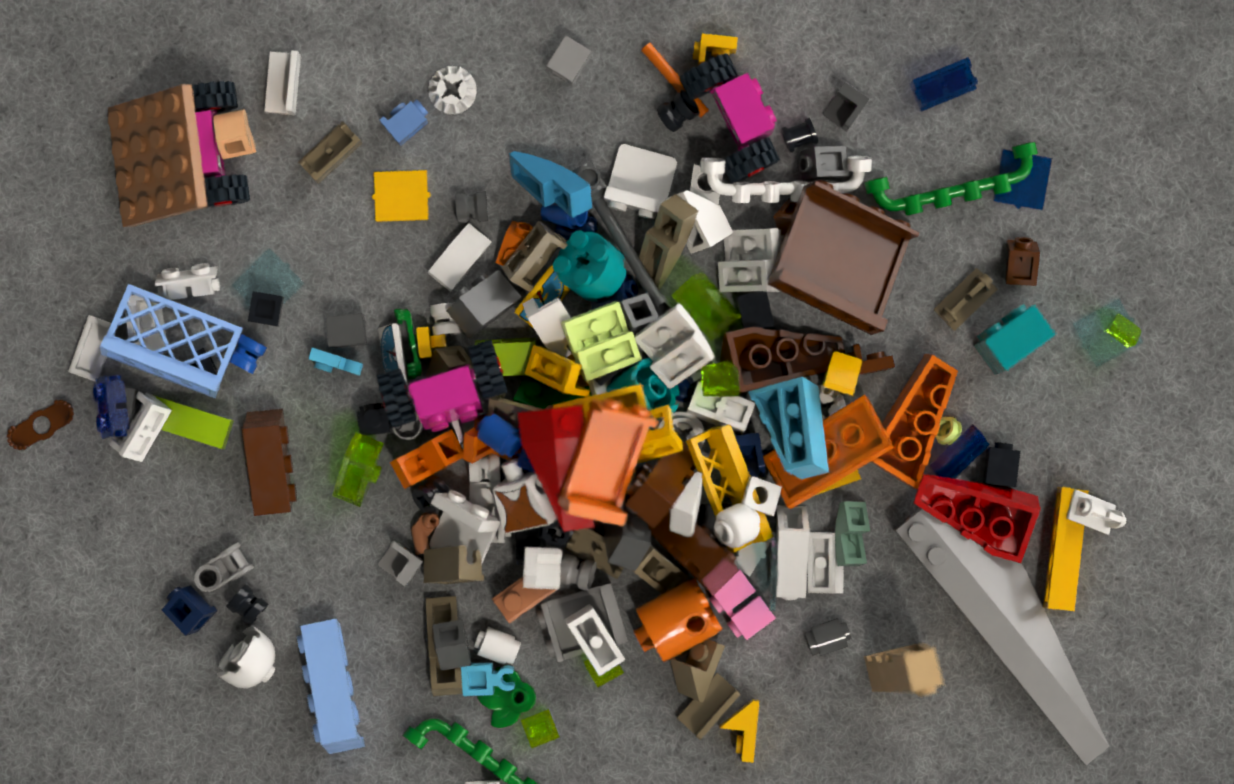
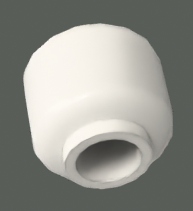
[714,503,760,548]

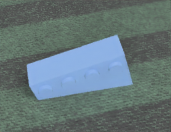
[297,619,365,754]

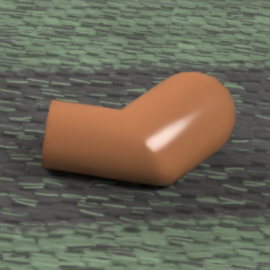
[411,513,440,555]

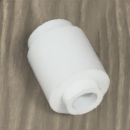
[474,627,521,665]

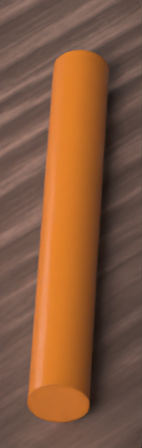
[641,43,710,118]

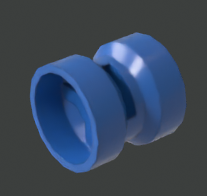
[230,334,267,374]

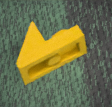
[822,351,862,396]
[719,699,760,763]

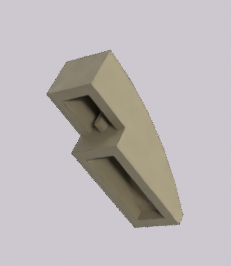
[634,194,699,290]
[426,596,463,696]

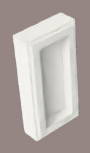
[68,315,117,382]

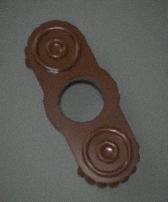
[7,400,74,450]

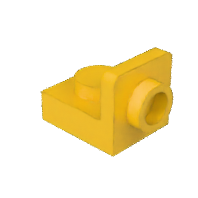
[693,33,738,66]

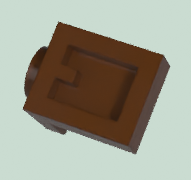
[1005,237,1040,286]
[847,344,895,376]

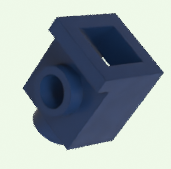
[161,585,218,636]

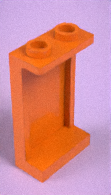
[558,398,658,526]

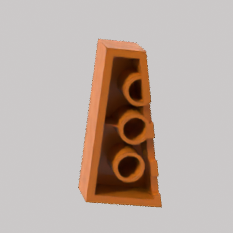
[871,354,958,490]

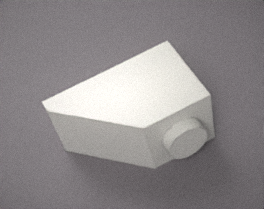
[664,190,733,254]
[564,604,625,676]

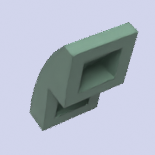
[835,501,870,566]

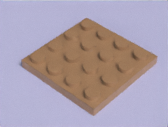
[108,85,207,227]

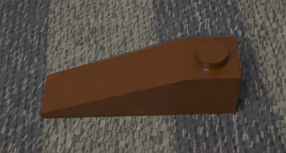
[719,327,845,394]

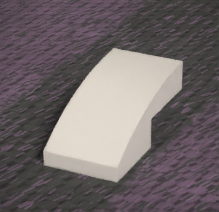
[428,223,492,292]

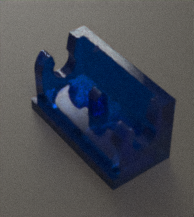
[910,57,978,112]

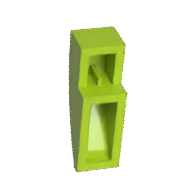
[153,395,234,450]

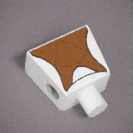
[493,458,557,534]

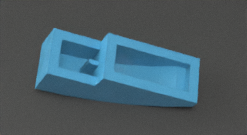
[509,151,592,218]

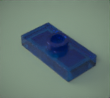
[929,424,990,479]

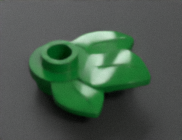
[477,667,536,728]

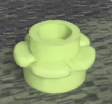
[935,417,962,445]

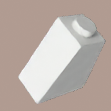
[774,505,810,600]

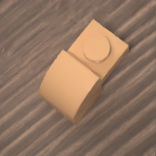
[214,109,256,159]

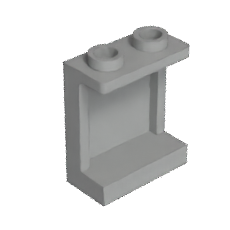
[537,582,628,662]

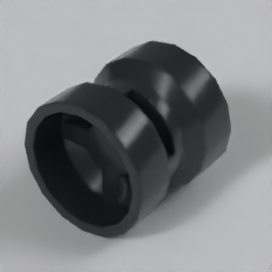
[657,90,700,132]
[226,584,269,627]

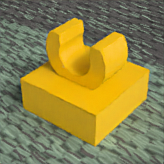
[416,327,447,360]

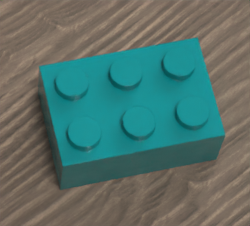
[974,304,1056,375]

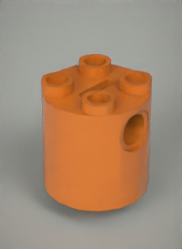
[633,578,723,663]

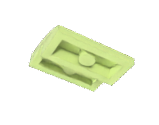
[560,301,642,382]

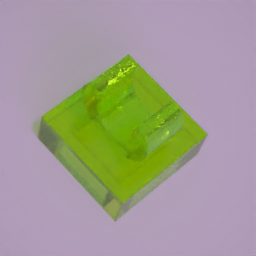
[521,709,560,748]

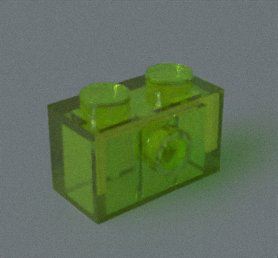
[671,272,741,341]
[332,432,384,507]

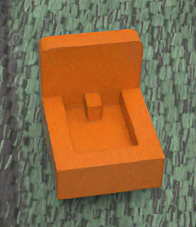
[495,221,533,266]

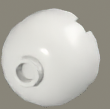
[217,626,275,689]

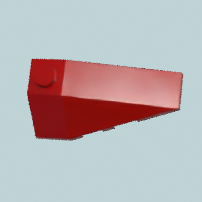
[517,405,594,531]
[913,474,1040,563]

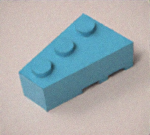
[748,377,829,479]

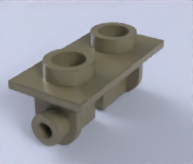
[933,268,998,331]

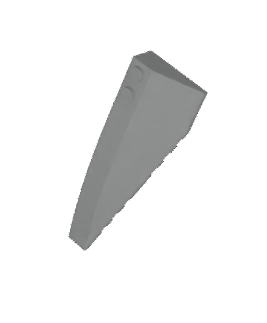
[893,473,1109,766]

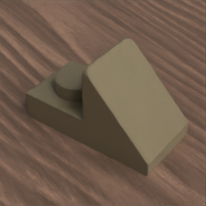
[632,546,688,594]
[671,639,725,703]

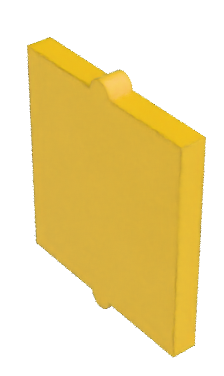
[372,170,431,222]

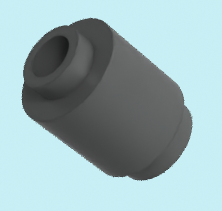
[804,618,852,656]

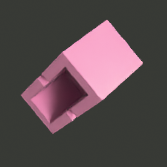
[709,569,776,640]

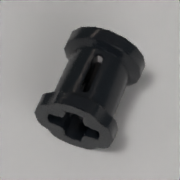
[781,118,819,153]
[542,519,574,547]

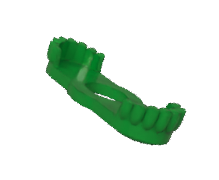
[394,309,422,380]

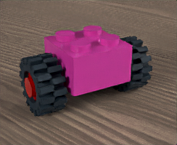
[679,53,780,183]
[192,81,250,208]
[377,340,508,432]

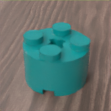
[553,230,626,302]
[606,358,679,421]

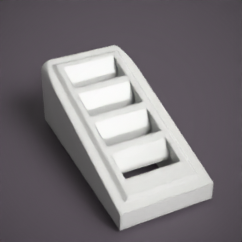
[670,472,703,537]

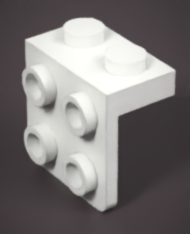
[604,144,677,220]
[430,490,501,564]

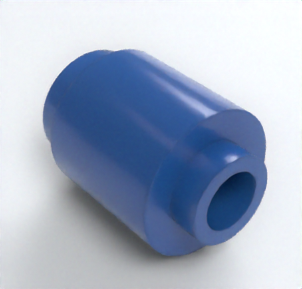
[477,414,522,457]

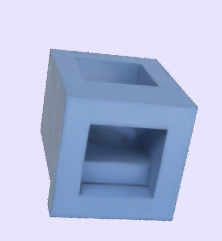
[380,99,428,146]

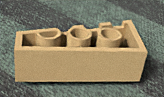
[864,643,943,696]

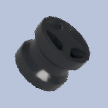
[412,475,450,514]

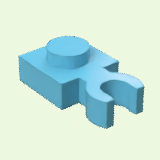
[308,348,363,376]
[461,662,515,696]

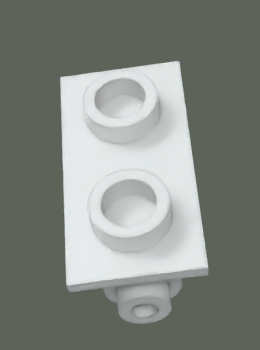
[155,264,220,300]
[1066,489,1126,535]

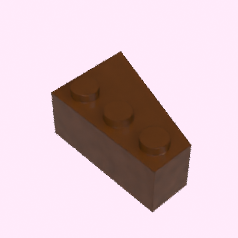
[242,409,297,516]
[625,441,696,528]
[648,509,739,596]

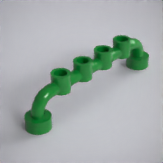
[864,142,1038,216]
[402,718,537,784]

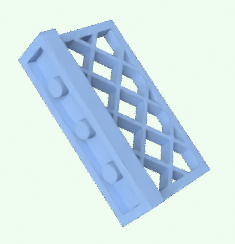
[100,284,243,398]

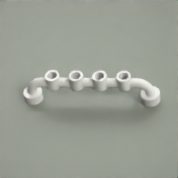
[700,156,872,203]

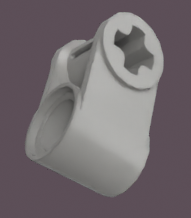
[194,542,255,592]

